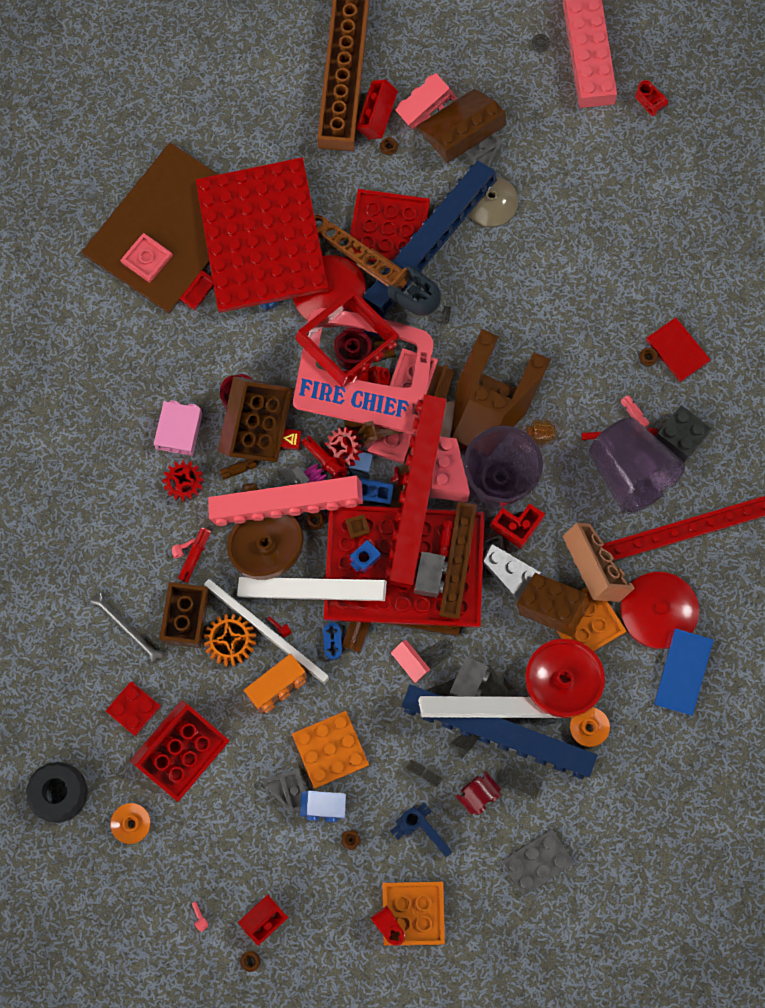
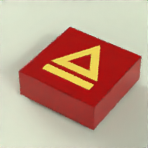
[280,429,302,451]

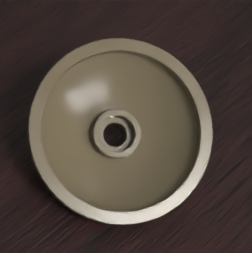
[468,176,518,227]

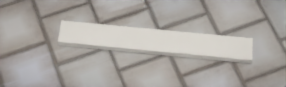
[237,577,387,601]
[204,579,329,685]
[418,696,560,718]

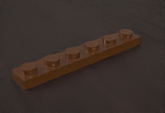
[439,502,477,620]

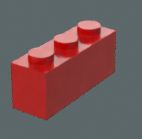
[356,79,398,139]

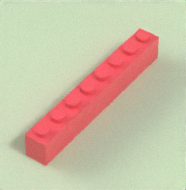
[208,476,363,526]

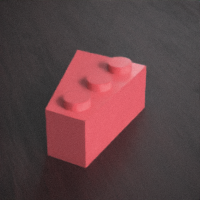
[395,73,457,130]
[430,436,470,503]

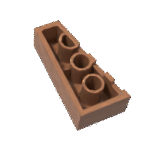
[563,523,635,602]

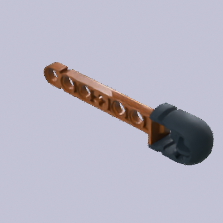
[314,214,441,316]

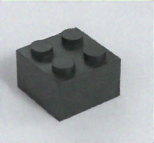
[655,405,711,463]

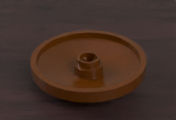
[227,514,304,580]

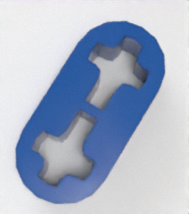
[323,622,342,660]

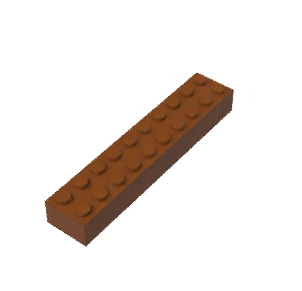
[317,0,370,151]

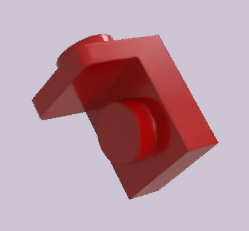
[368,365,390,386]

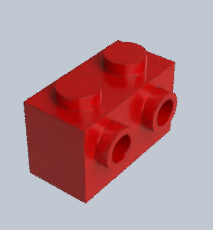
[238,894,289,946]

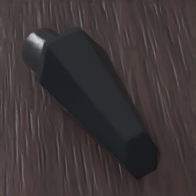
[345,468,370,479]

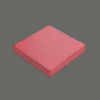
[120,233,173,283]

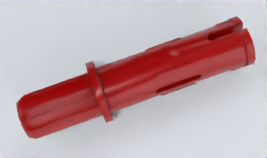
[177,527,211,583]

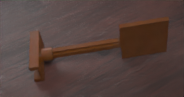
[358,401,455,450]

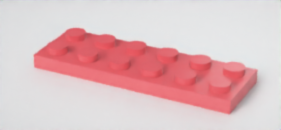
[367,348,438,464]

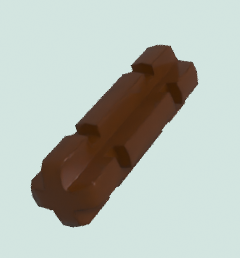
[220,459,257,479]

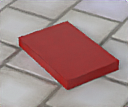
[646,317,711,383]

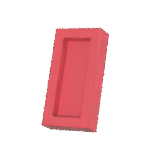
[391,640,431,683]

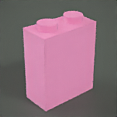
[154,400,203,456]

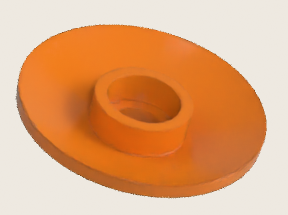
[570,707,610,747]
[110,803,151,844]

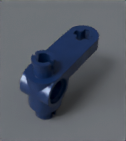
[390,802,452,858]

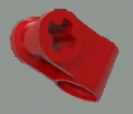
[635,80,669,117]
[370,905,405,946]

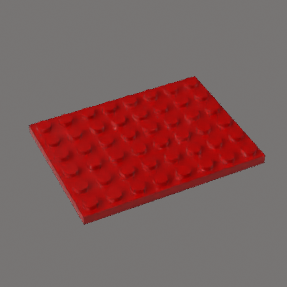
[195,157,329,313]
[323,506,484,628]

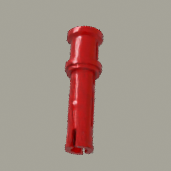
[302,436,347,479]

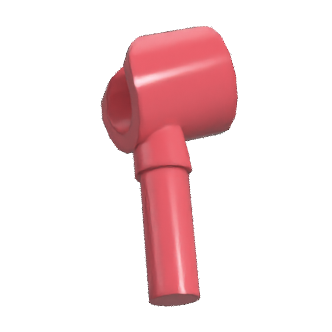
[172,538,195,558]
[192,902,208,932]

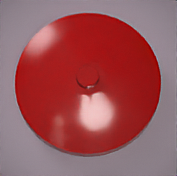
[293,255,367,328]
[620,572,699,649]
[525,639,605,718]

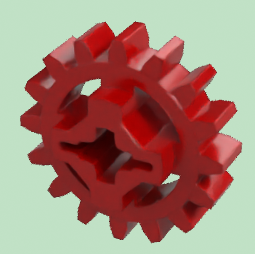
[325,427,363,469]
[162,460,205,502]

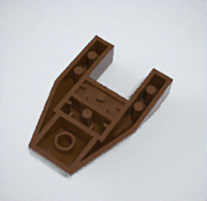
[452,329,551,455]

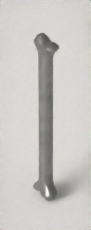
[90,592,164,664]

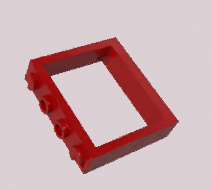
[295,288,399,387]

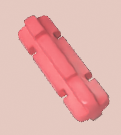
[621,395,649,429]

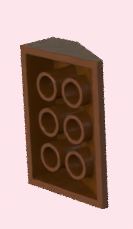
[416,88,507,163]
[218,377,293,462]

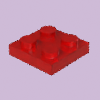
[105,681,161,737]

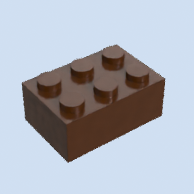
[517,573,589,637]
[159,582,210,649]

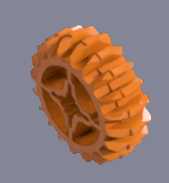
[203,614,256,667]

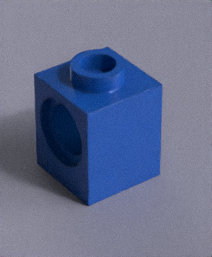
[350,540,381,574]

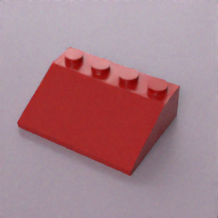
[129,700,230,802]

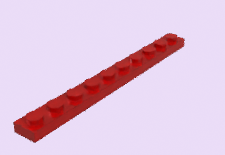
[602,496,765,562]

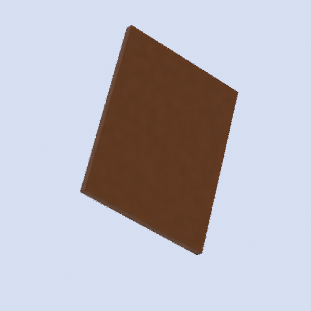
[81,143,219,314]

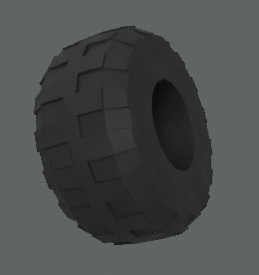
[26,762,88,823]

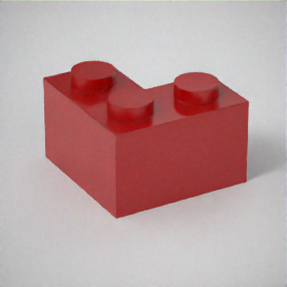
[490,503,545,550]

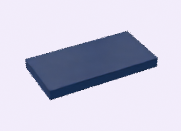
[654,629,714,716]

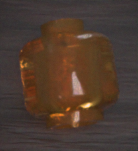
[527,420,555,445]

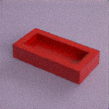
[180,271,214,310]

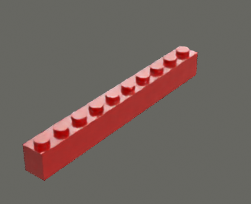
[385,394,447,588]

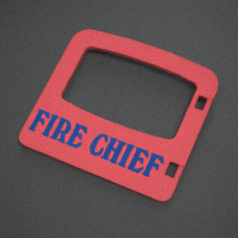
[293,308,433,434]

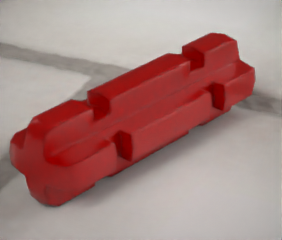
[438,520,454,559]

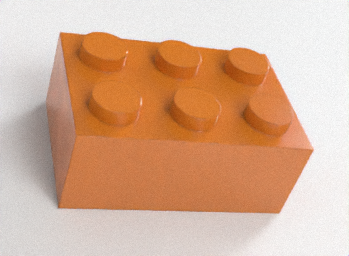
[244,653,307,714]

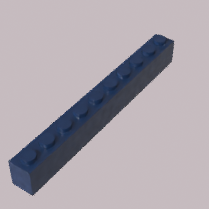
[363,160,497,316]
[401,684,597,780]

